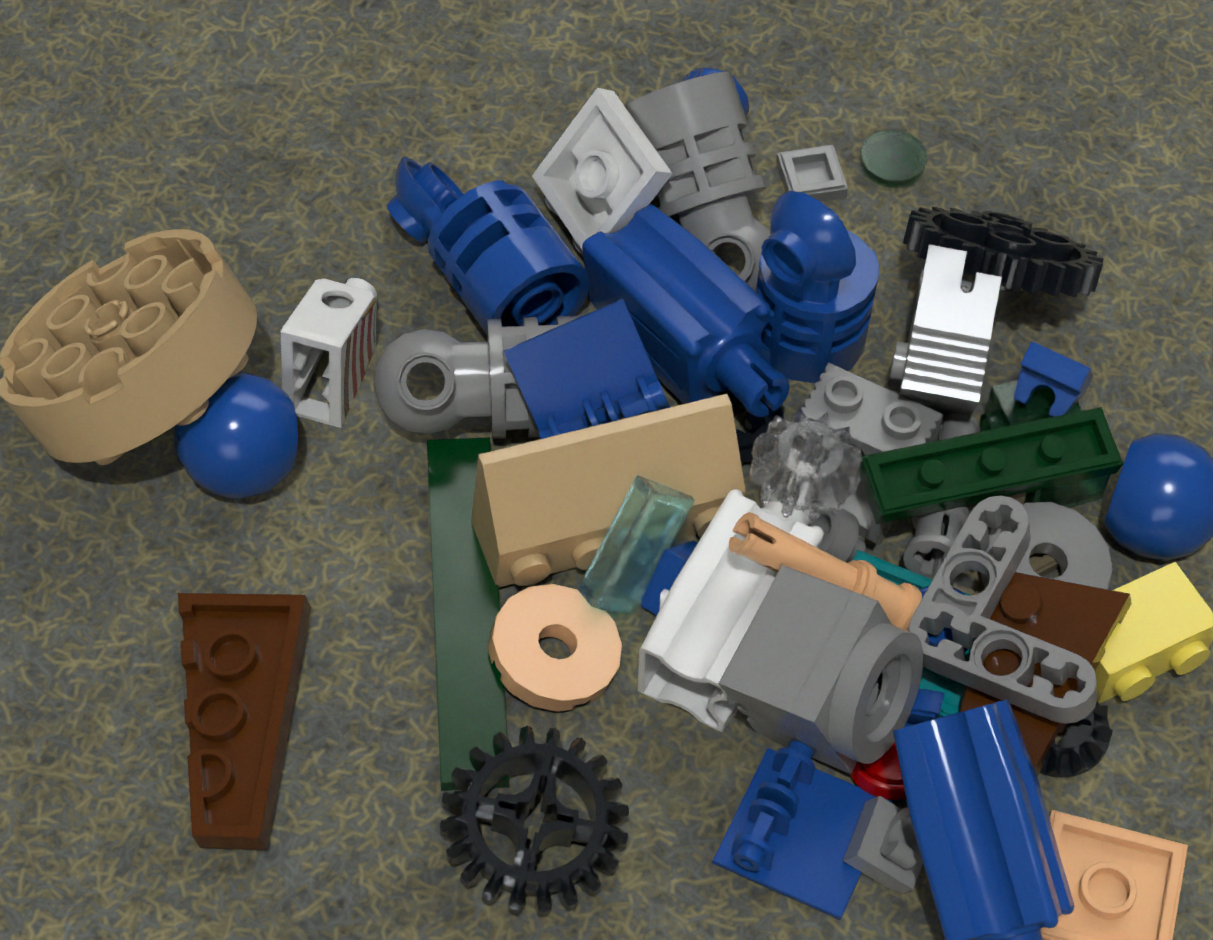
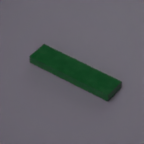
[857,407,1123,524]

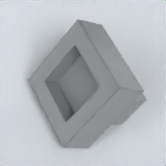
[843,796,923,894]

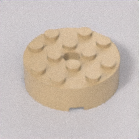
[0,229,257,465]

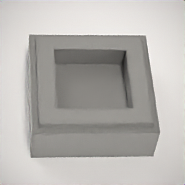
[776,144,848,202]

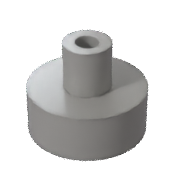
[808,502,865,562]

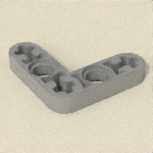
[908,495,1098,724]

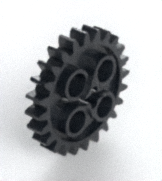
[903,207,1103,297]

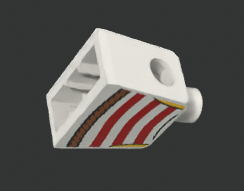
[280,278,377,428]

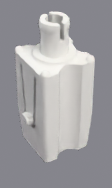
[638,471,825,732]

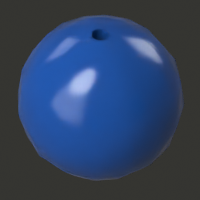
[174,371,298,499]
[1103,433,1213,561]

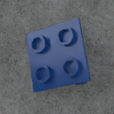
[503,298,670,439]
[712,741,893,920]

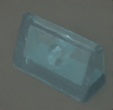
[578,475,695,613]

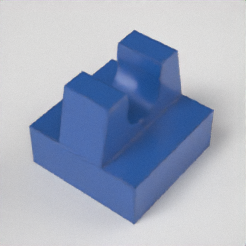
[1013,341,1093,417]

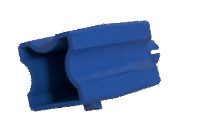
[582,205,790,417]
[893,699,1075,940]

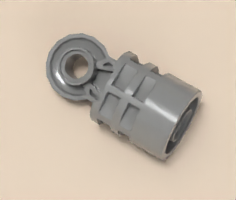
[625,72,770,292]
[373,315,583,439]

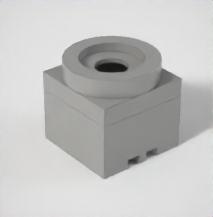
[718,565,923,774]

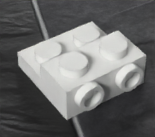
[532,88,673,255]

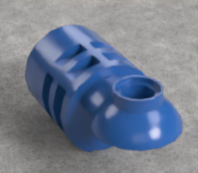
[386,156,589,334]
[756,191,879,383]

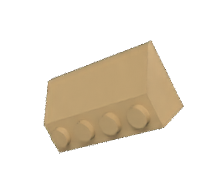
[471,394,746,588]

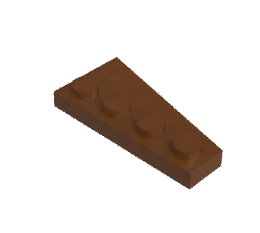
[960,572,1132,777]
[178,593,311,850]

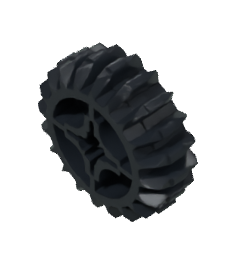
[440,725,629,916]

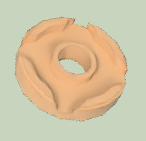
[488,584,622,712]

